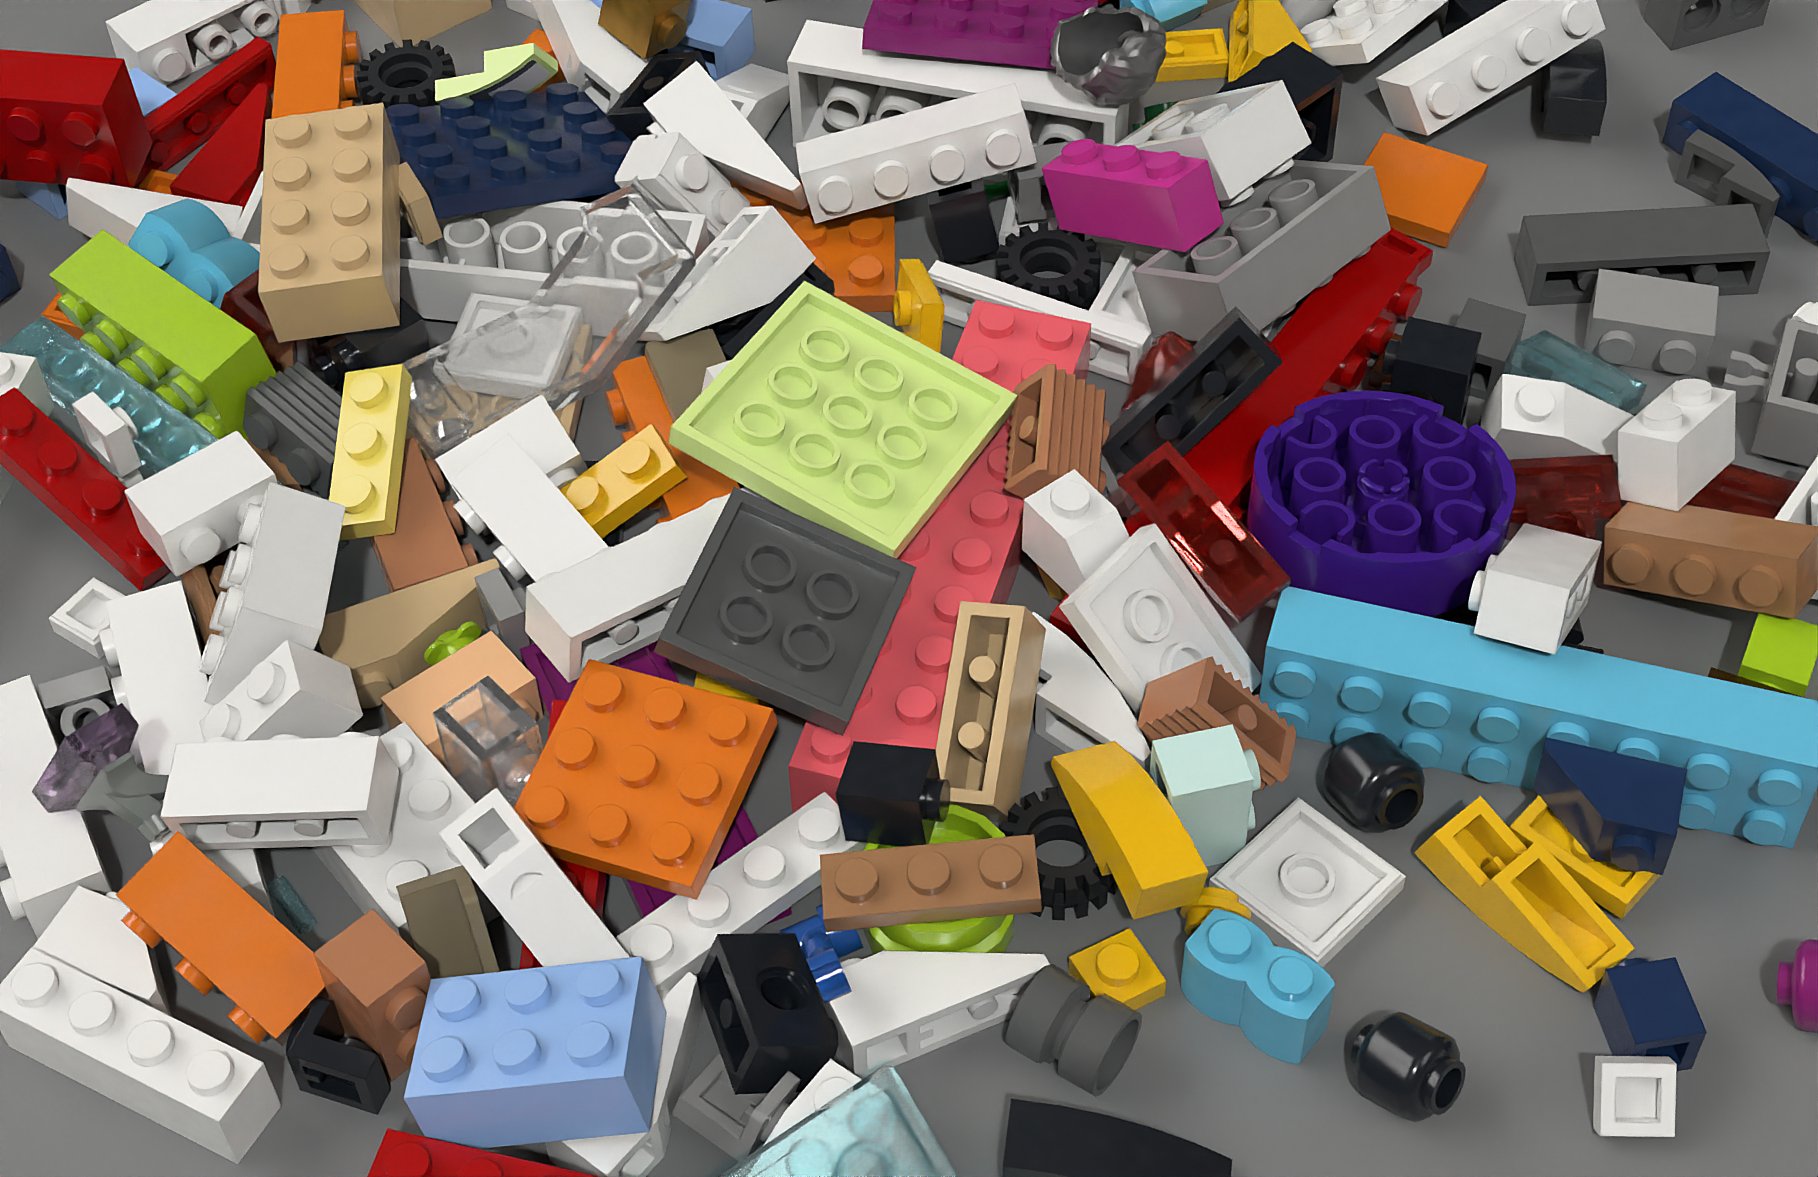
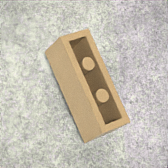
[936,601,1046,822]

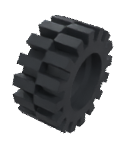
[357,39,456,110]
[996,222,1101,310]
[1000,787,1118,921]

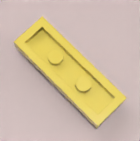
[329,364,412,541]

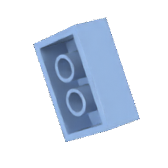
[404,956,667,1149]

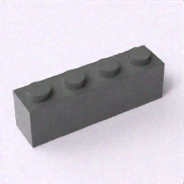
[1514,204,1770,306]

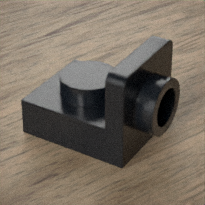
[286,996,391,1115]

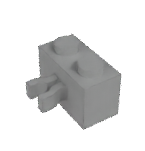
[1721,318,1818,467]

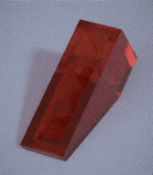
[1116,441,1292,624]

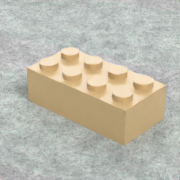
[258,103,400,343]

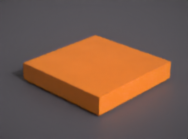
[1364,132,1488,248]

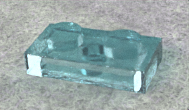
[1510,330,1647,412]

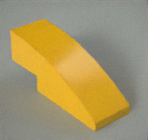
[1051,741,1208,920]
[1414,796,1635,993]

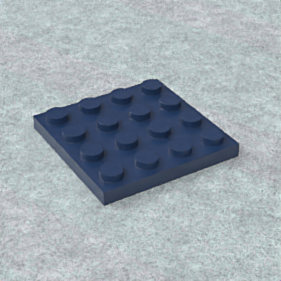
[386,83,633,219]

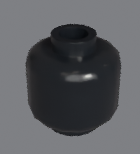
[1323,732,1425,833]
[1351,1012,1466,1122]

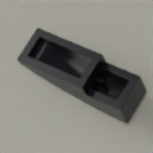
[1540,38,1607,136]
[1003,1098,1232,1177]

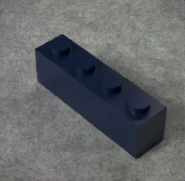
[1662,72,1818,242]

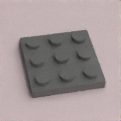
[654,487,916,736]

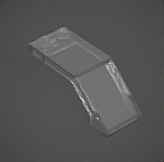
[401,183,696,468]

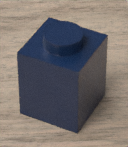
[1593,957,1707,1071]

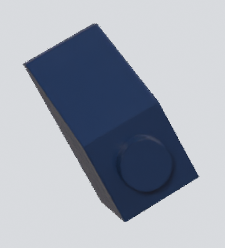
[1533,737,1687,875]

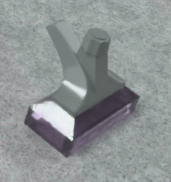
[32,703,170,843]

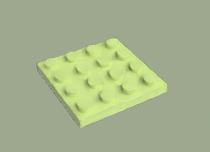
[668,281,1018,559]

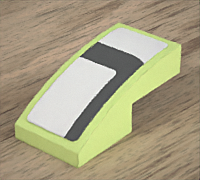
[435,43,558,104]

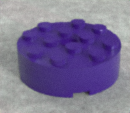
[1247,391,1516,618]

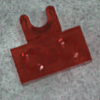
[1509,454,1621,540]

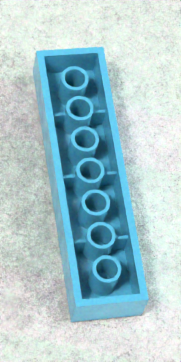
[1259,585,1818,849]

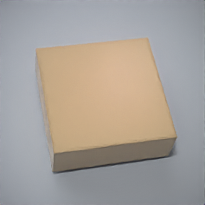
[398,161,443,246]

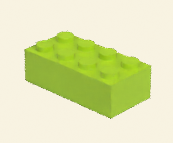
[49,229,277,443]

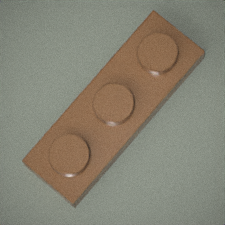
[820,834,1042,932]

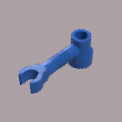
[780,905,864,1004]

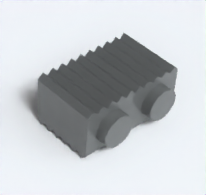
[243,361,342,498]

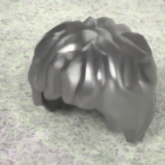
[1050,6,1167,105]

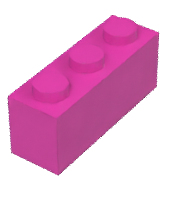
[1041,139,1224,252]

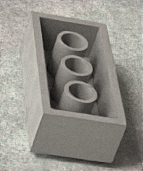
[1132,160,1391,342]

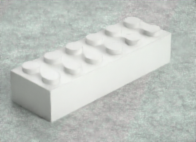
[787,20,1129,182]

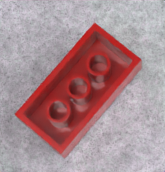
[0,49,153,188]

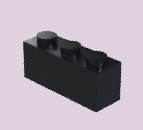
[1102,306,1283,492]

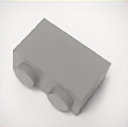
[1583,268,1719,378]

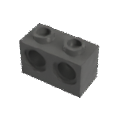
[1643,0,1770,51]

